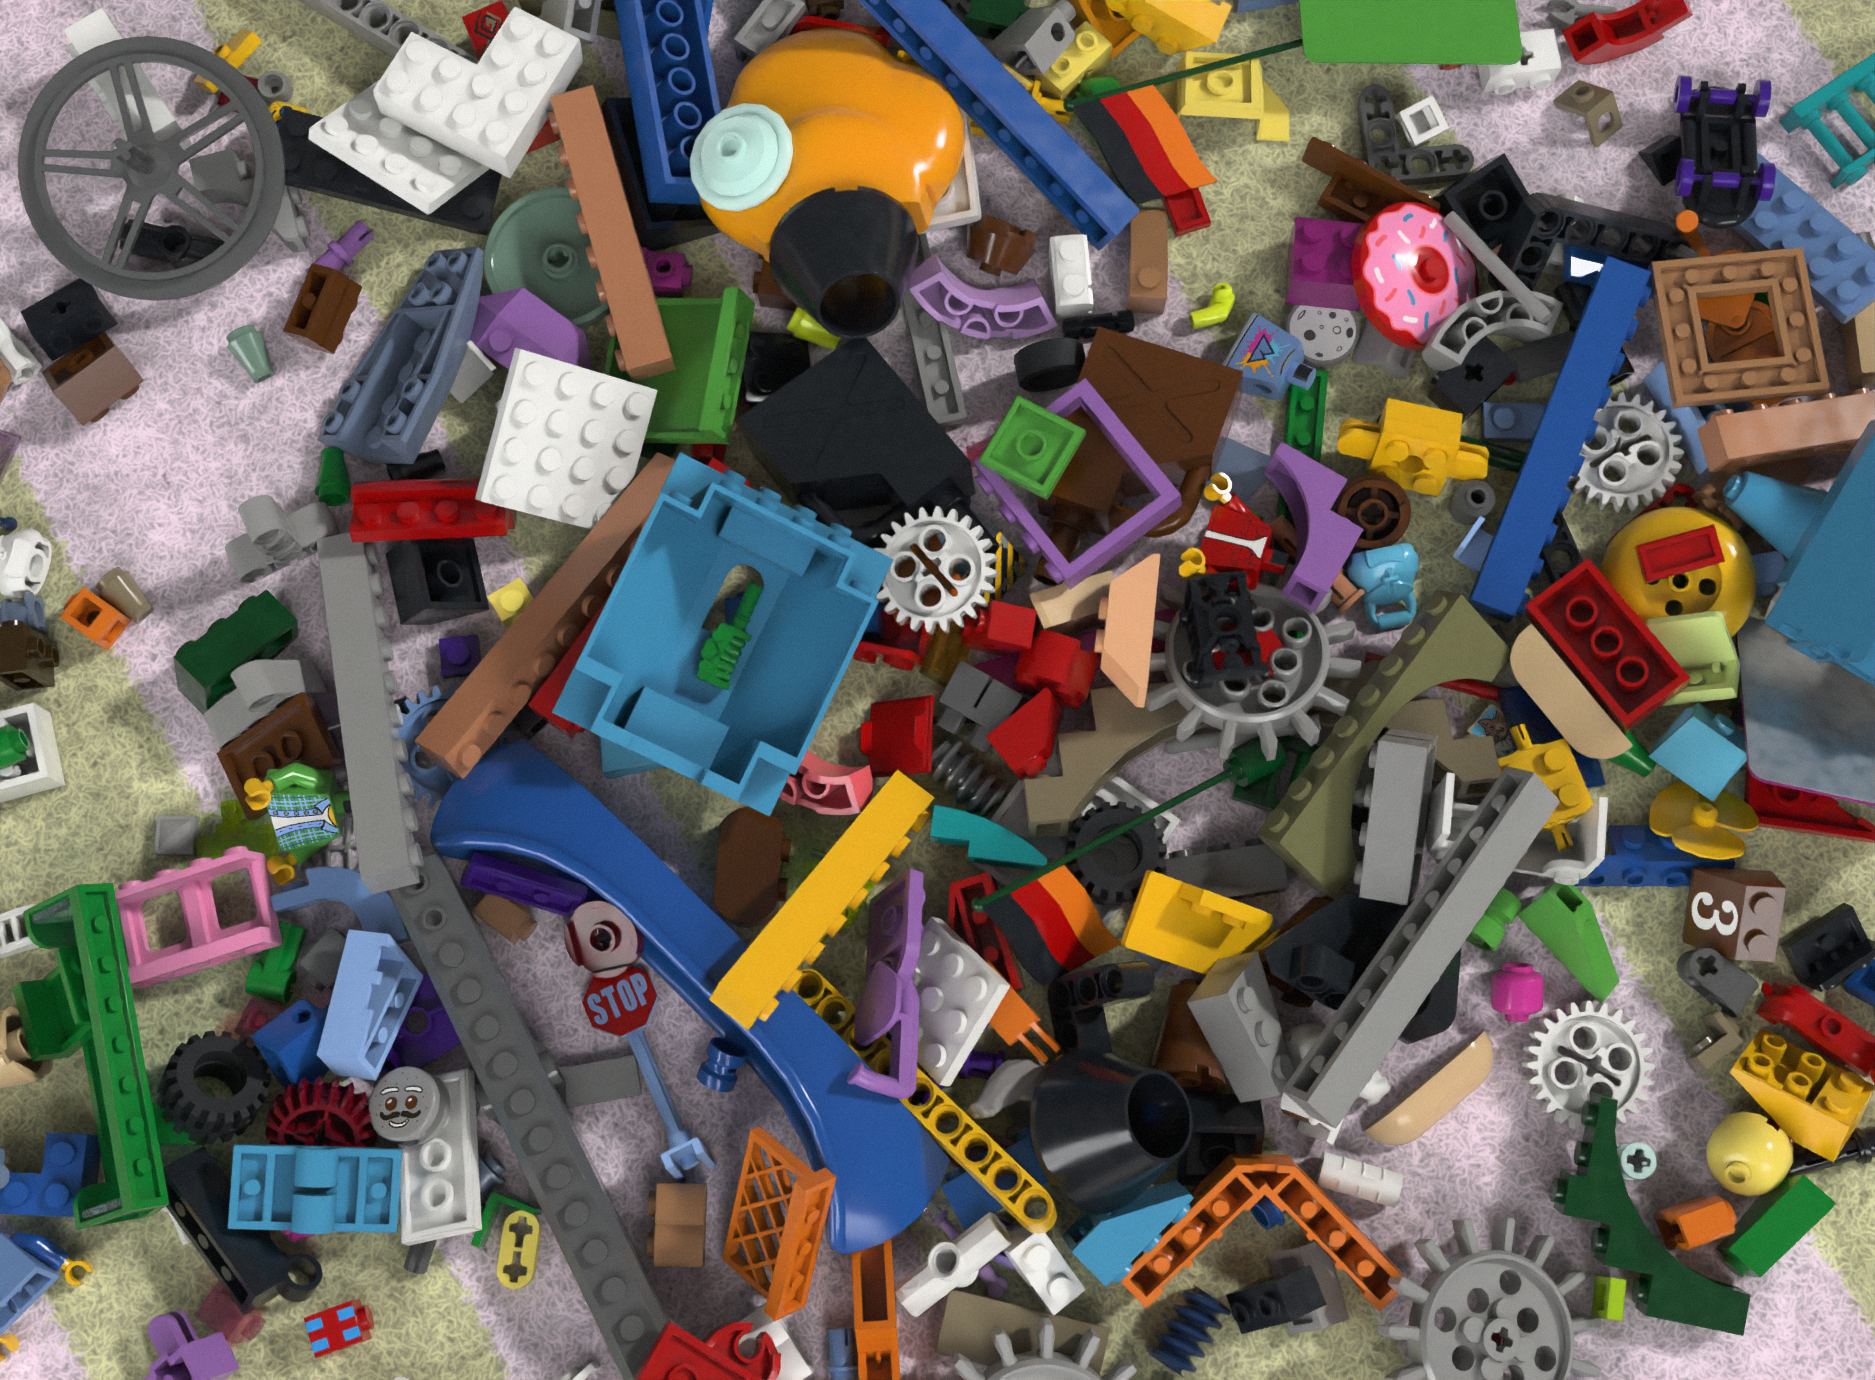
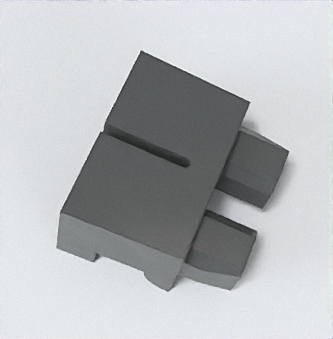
[937,660,1030,753]

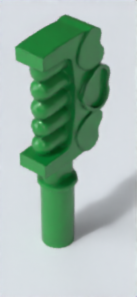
[696,582,763,690]

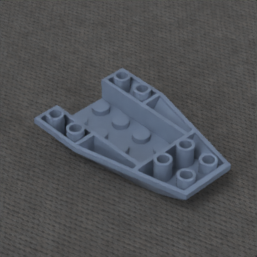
[317,247,483,464]

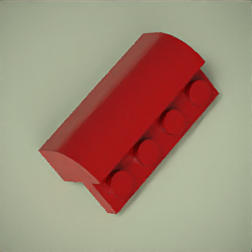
[349,476,517,543]

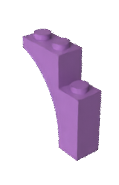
[1263,442,1363,613]

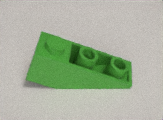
[1517,881,1620,1003]

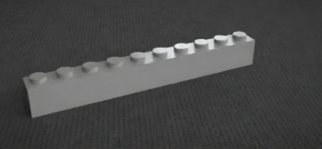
[316,532,424,894]
[1282,766,1560,1129]

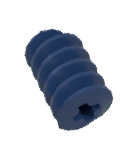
[1146,1285,1231,1378]

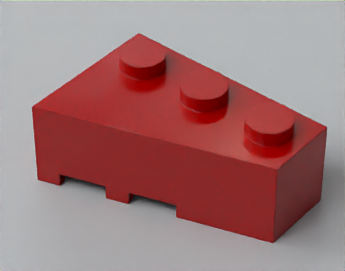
[948,872,1027,992]

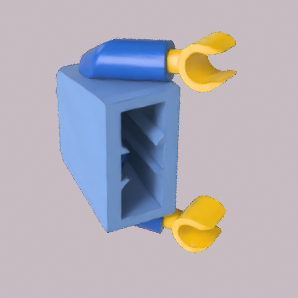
[0,1231,94,1362]

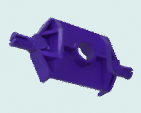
[348,972,461,1078]

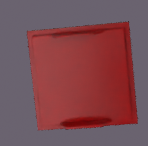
[860,695,934,778]

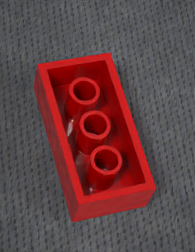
[1525,558,1690,733]

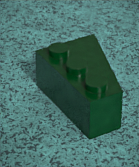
[173,589,298,715]

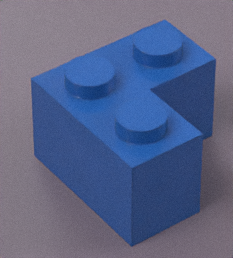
[0,1132,101,1217]

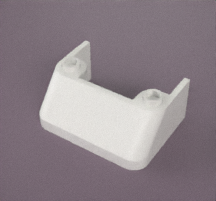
[1425,772,1608,885]

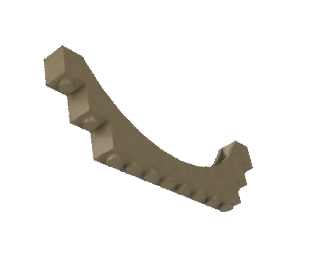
[1023,660,1501,839]

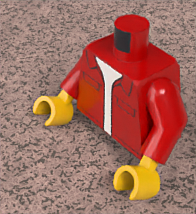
[1179,472,1290,595]

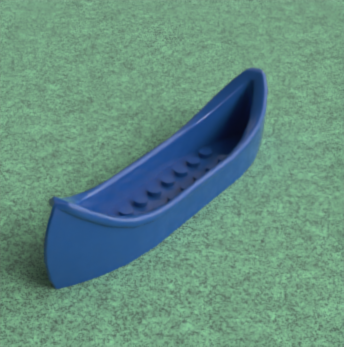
[430,738,950,1254]

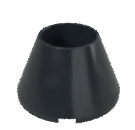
[769,186,919,339]
[1030,1048,1193,1213]

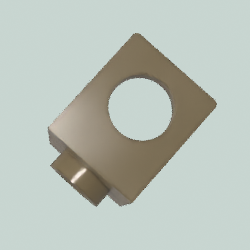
[1553,80,1623,147]

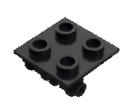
[742,331,811,409]

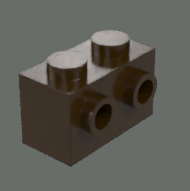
[0,620,60,691]

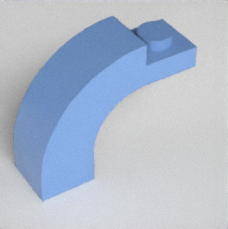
[270,866,412,944]

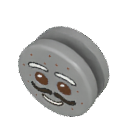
[369,1066,450,1147]

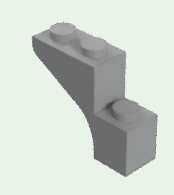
[189,148,310,252]

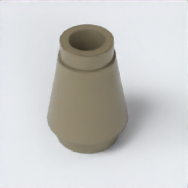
[96,567,154,624]

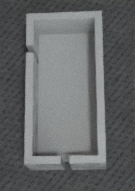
[1354,729,1438,905]

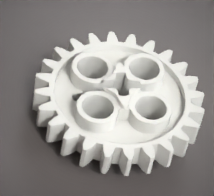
[1568,392,1684,513]
[874,506,998,634]
[1522,1001,1655,1130]

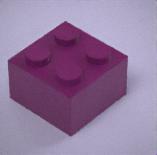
[1285,217,1363,311]

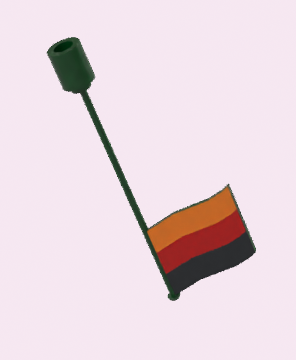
[1063,39,1302,205]
[971,735,1286,986]

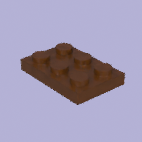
[216,692,343,820]

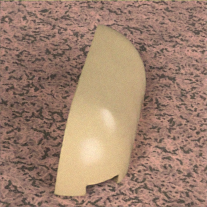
[1510,624,1633,759]
[1363,1030,1494,1146]

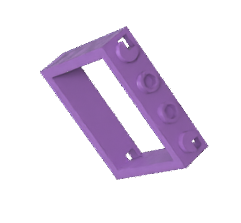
[974,378,1182,590]

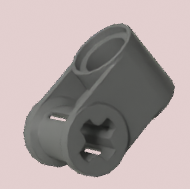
[1677,948,1759,1018]

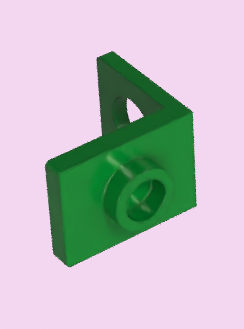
[471,1192,542,1248]

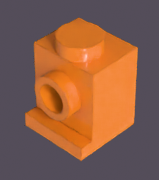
[60,587,131,651]

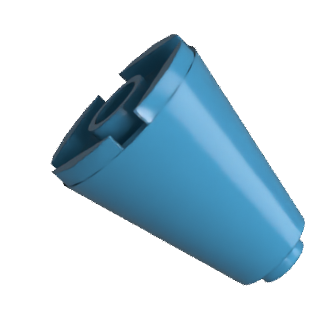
[1723,471,1828,560]

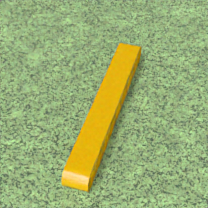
[792,969,1057,1234]

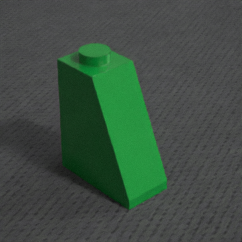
[1716,1175,1836,1277]

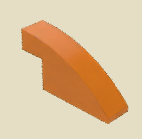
[851,1238,901,1380]

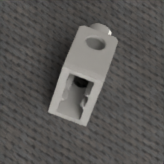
[987,0,1076,75]

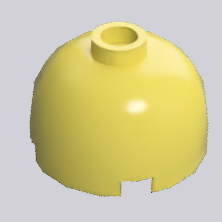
[1706,1111,1794,1197]

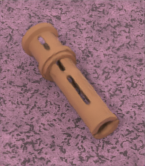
[1269,514,1366,616]

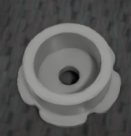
[258,71,293,106]

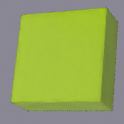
[1591,1276,1626,1322]

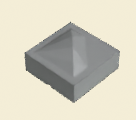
[154,815,200,856]

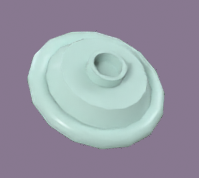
[689,103,794,212]

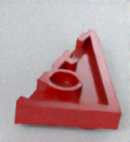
[1744,763,1875,843]

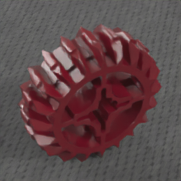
[265,1074,377,1147]

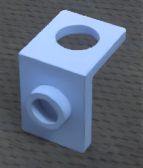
[1452,516,1493,573]

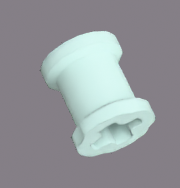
[1617,1143,1657,1180]

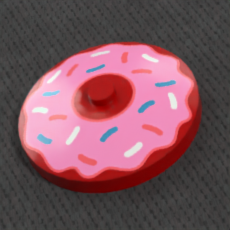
[1351,202,1479,351]

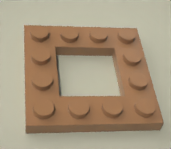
[1648,247,1830,408]

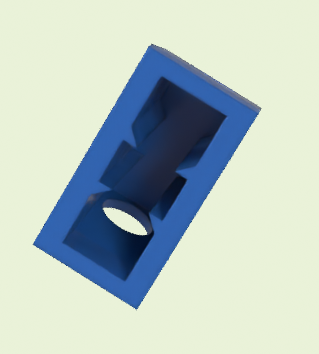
[251,1000,330,1088]

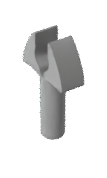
[1547,0,1617,29]

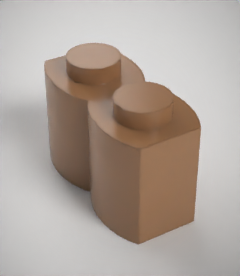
[646,1183,707,1267]

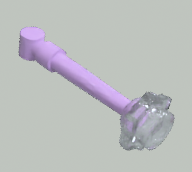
[917,1195,1008,1298]

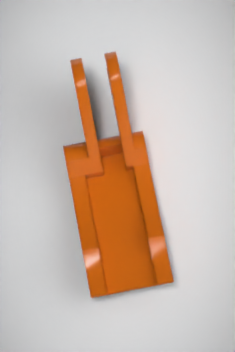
[984,958,1061,1064]

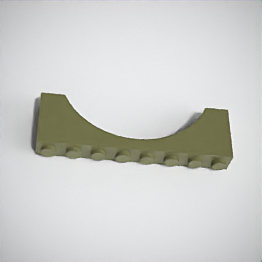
[1256,589,1511,898]

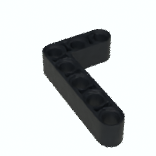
[1487,192,1691,291]
[1047,961,1154,1056]

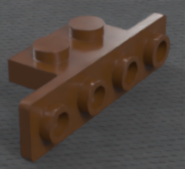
[1302,137,1442,224]

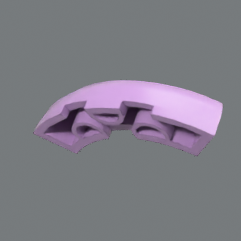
[908,254,1058,340]

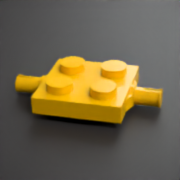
[1498,724,1593,852]

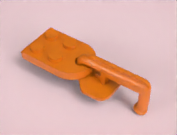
[1675,210,1793,408]

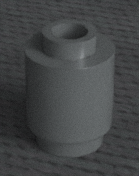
[1449,480,1495,525]

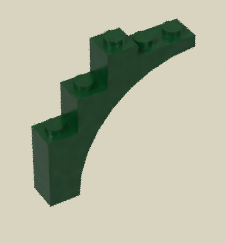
[1550,1092,1751,1336]

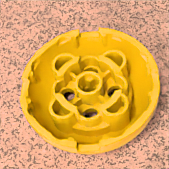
[1599,507,1757,638]

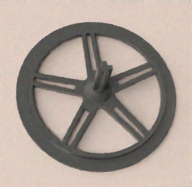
[18,36,285,301]

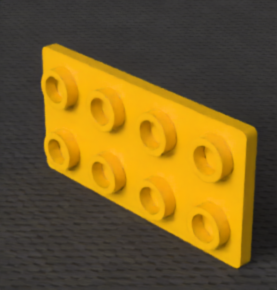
[1121,870,1273,975]

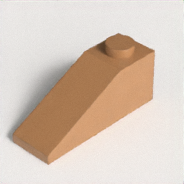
[1126,209,1168,315]

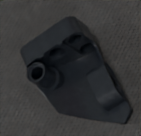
[1263,892,1461,1044]

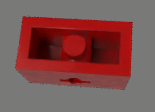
[958,600,1037,656]

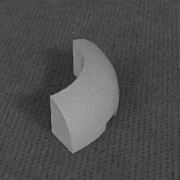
[1422,290,1564,372]

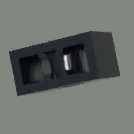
[21,278,118,362]
[1427,336,1518,424]
[1226,1265,1327,1334]

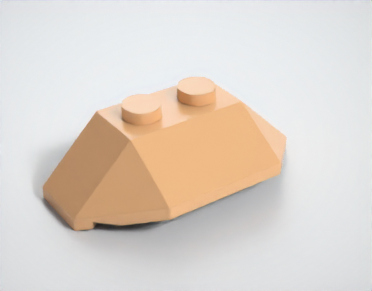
[1094,554,1161,708]

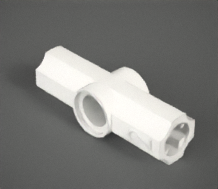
[895,1212,1012,1317]

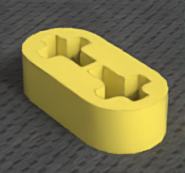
[497,1210,542,1289]

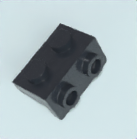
[1780,903,1875,992]

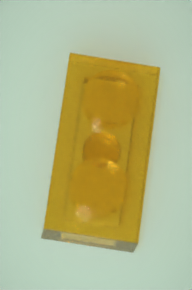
[919,621,970,688]

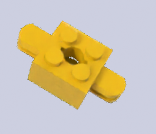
[1337,398,1489,497]

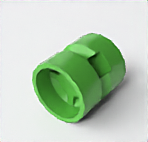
[1466,887,1523,953]

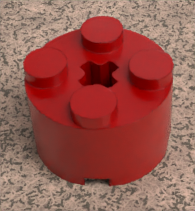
[1013,630,1101,709]

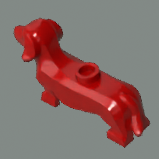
[1755,982,1875,1084]

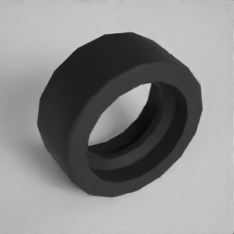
[1014,338,1086,392]

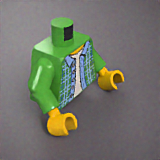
[244,762,352,886]

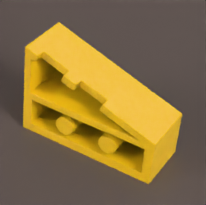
[1104,0,1232,55]

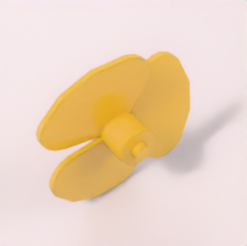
[1649,782,1759,860]

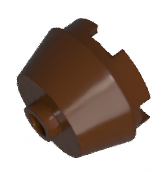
[966,214,1038,277]
[1334,475,1411,551]

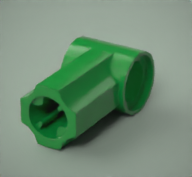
[245,921,307,1004]

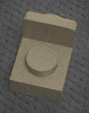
[1686,1010,1744,1073]

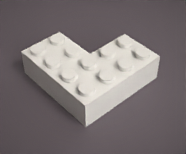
[373,6,583,178]

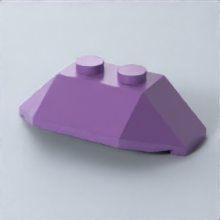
[470,288,593,371]

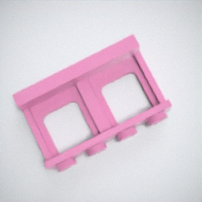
[115,846,283,989]

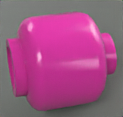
[1491,962,1543,1022]

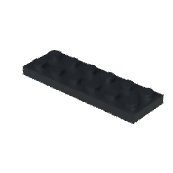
[278,108,502,236]

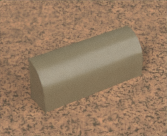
[935,1289,1110,1375]

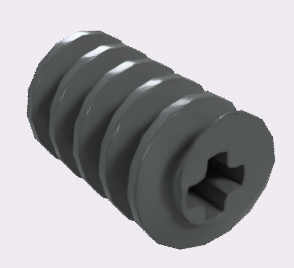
[931,739,1009,818]

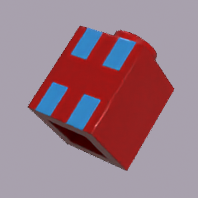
[304,1299,374,1358]

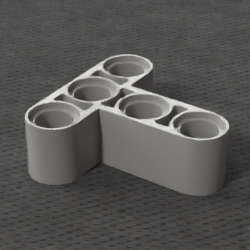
[225,495,340,584]
[203,660,330,750]

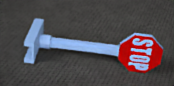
[582,966,716,1183]

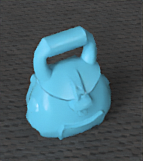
[1346,543,1419,631]

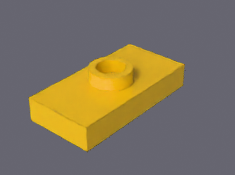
[193,29,262,93]

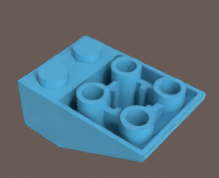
[1062,1179,1194,1287]

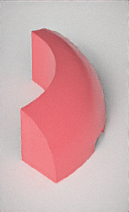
[779,750,873,815]

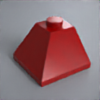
[986,687,1064,781]

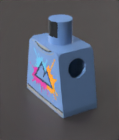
[1222,312,1316,401]

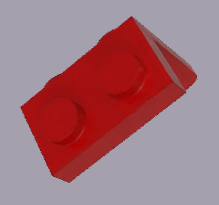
[853,611,932,671]

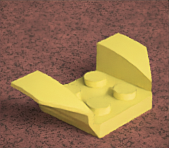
[1158,51,1289,142]

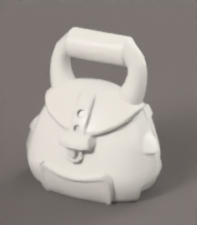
[0,528,52,599]

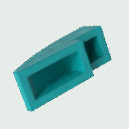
[930,805,1047,871]

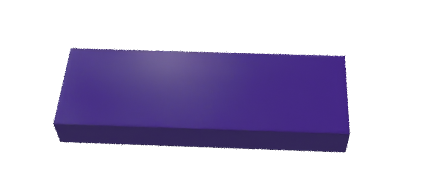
[460,852,588,918]

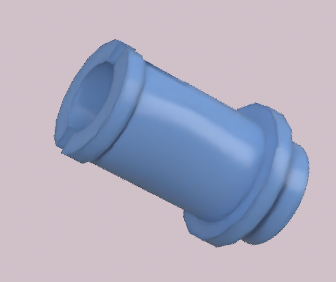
[826,1328,858,1380]

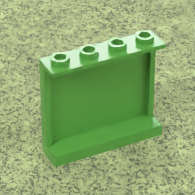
[603,287,755,444]

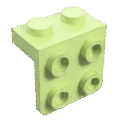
[1644,611,1740,706]

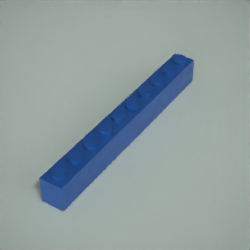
[858,0,1140,251]
[1468,256,1652,623]

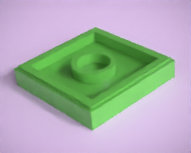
[978,395,1086,500]

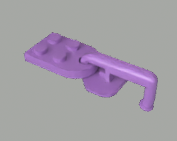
[847,868,926,1099]

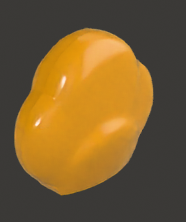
[699,27,965,263]

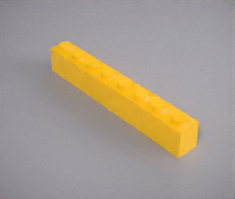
[709,769,934,1030]

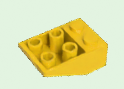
[1730,1029,1875,1162]

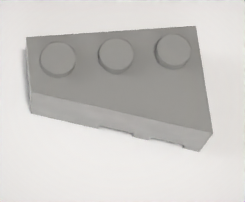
[1187,950,1295,1103]

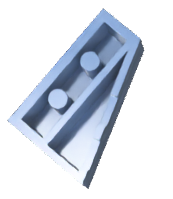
[1643,360,1754,475]
[317,929,424,1081]

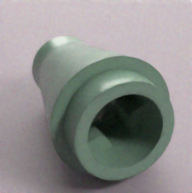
[226,325,275,383]

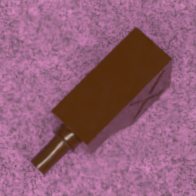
[1033,326,1243,587]

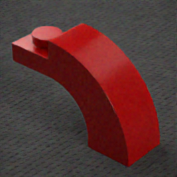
[1562,0,1693,65]

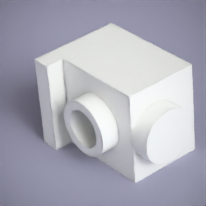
[1396,95,1449,148]

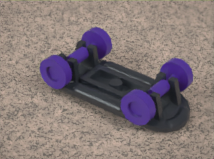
[1673,75,1776,229]

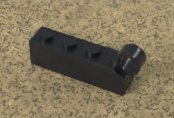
[163,1146,323,1316]

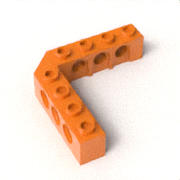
[1120,1154,1405,1312]

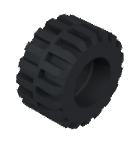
[1065,801,1167,906]
[157,1031,271,1144]

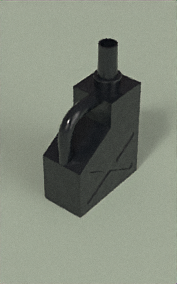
[738,338,1000,554]

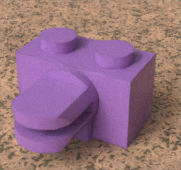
[143,1310,240,1380]

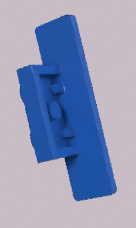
[1574,825,1736,887]

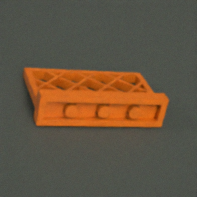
[722,1126,836,1321]

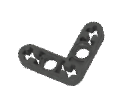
[1357,84,1474,186]

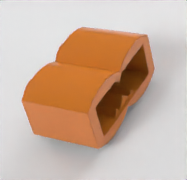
[1653,1195,1737,1251]

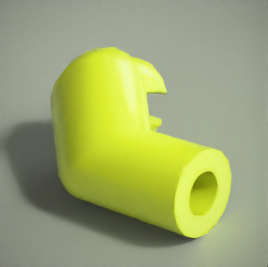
[1188,283,1235,330]

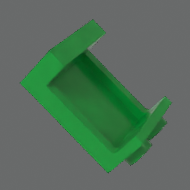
[12,946,93,1062]

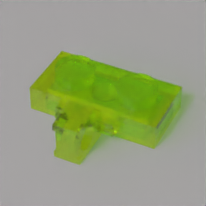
[195,799,280,871]

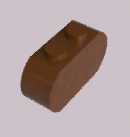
[713,806,792,928]

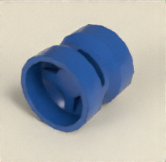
[696,1037,748,1092]

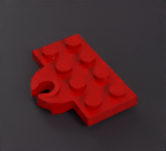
[634,1321,781,1380]

